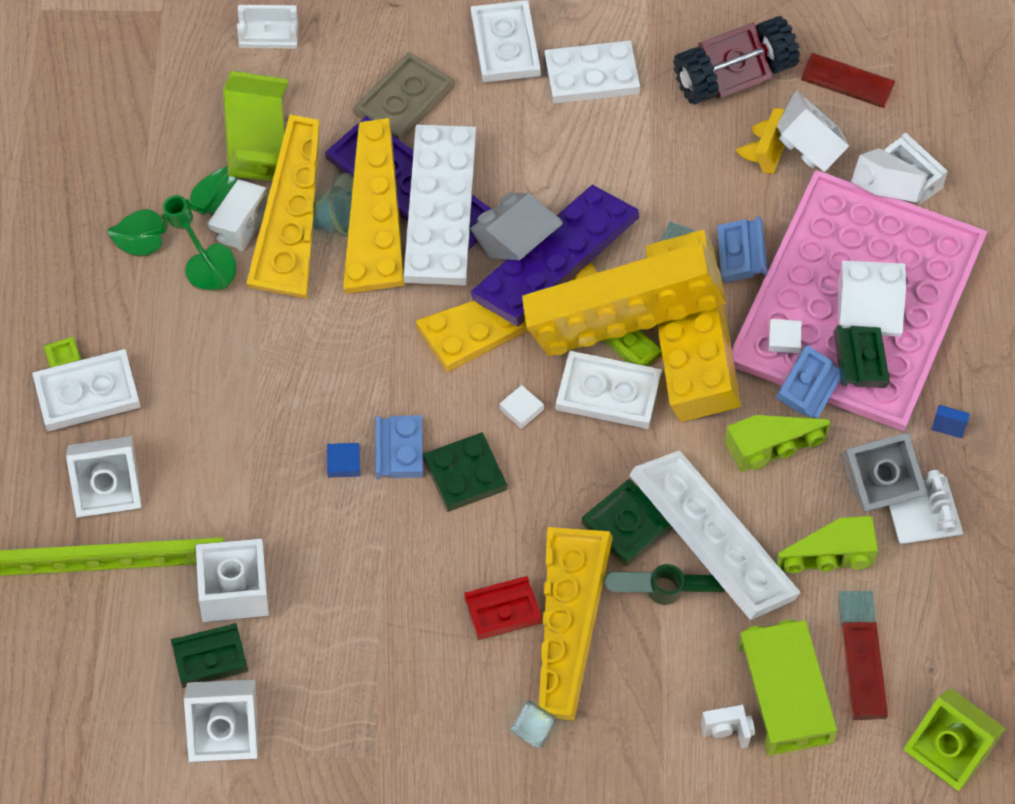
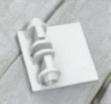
[889,470,963,545]

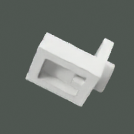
[700,705,755,749]

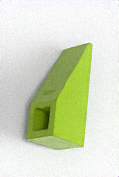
[724,415,831,472]
[776,516,878,574]

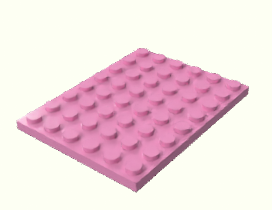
[732,170,988,432]

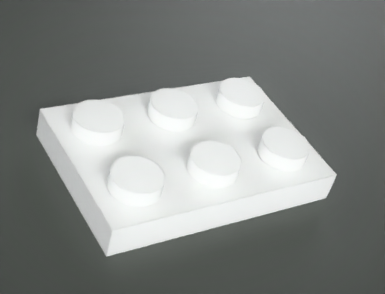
[471,0,541,83]
[544,41,640,104]
[32,349,141,432]
[555,351,662,429]

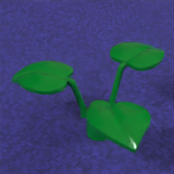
[107,166,237,290]

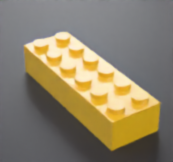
[645,229,742,422]
[522,241,726,356]

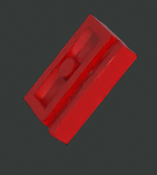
[464,576,542,640]

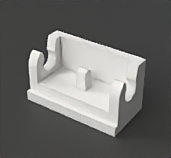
[237,5,299,49]
[884,133,948,205]
[207,179,269,252]

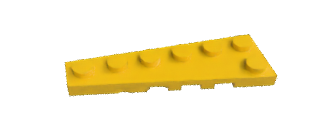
[246,114,320,299]
[343,118,406,294]
[415,262,598,372]
[539,527,613,721]

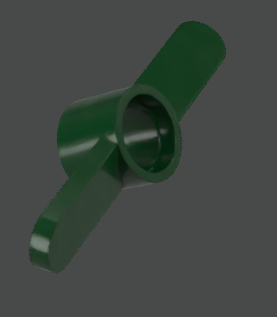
[604,564,725,605]

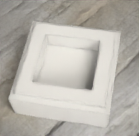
[768,319,802,353]
[499,385,544,429]

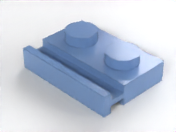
[717,216,768,283]
[775,345,841,419]
[376,415,423,479]

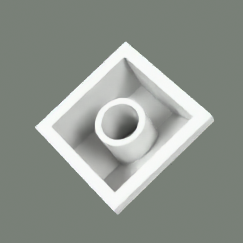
[777,90,849,172]
[838,261,906,337]
[66,436,142,518]
[196,539,269,622]
[184,679,258,762]

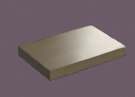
[353,52,455,141]

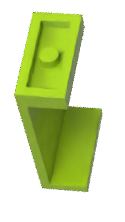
[223,71,288,181]
[738,619,838,756]

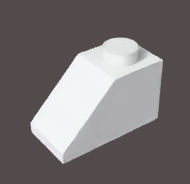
[851,148,928,202]

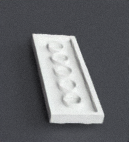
[404,124,476,285]
[629,450,801,620]

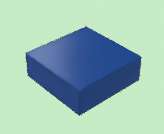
[931,405,970,438]
[327,443,360,477]

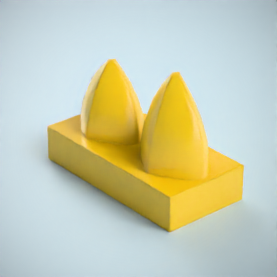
[736,108,785,174]

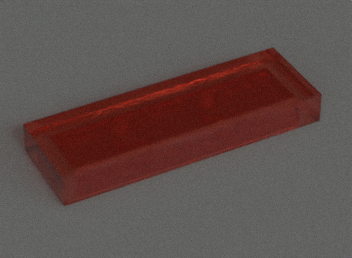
[801,53,895,108]
[842,622,888,720]

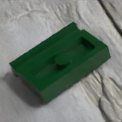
[833,325,890,388]
[171,623,248,688]

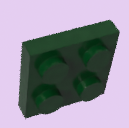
[423,432,507,512]
[581,479,673,566]

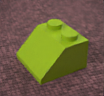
[903,688,1006,792]

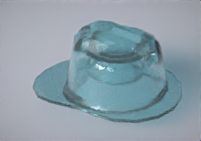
[313,173,354,237]

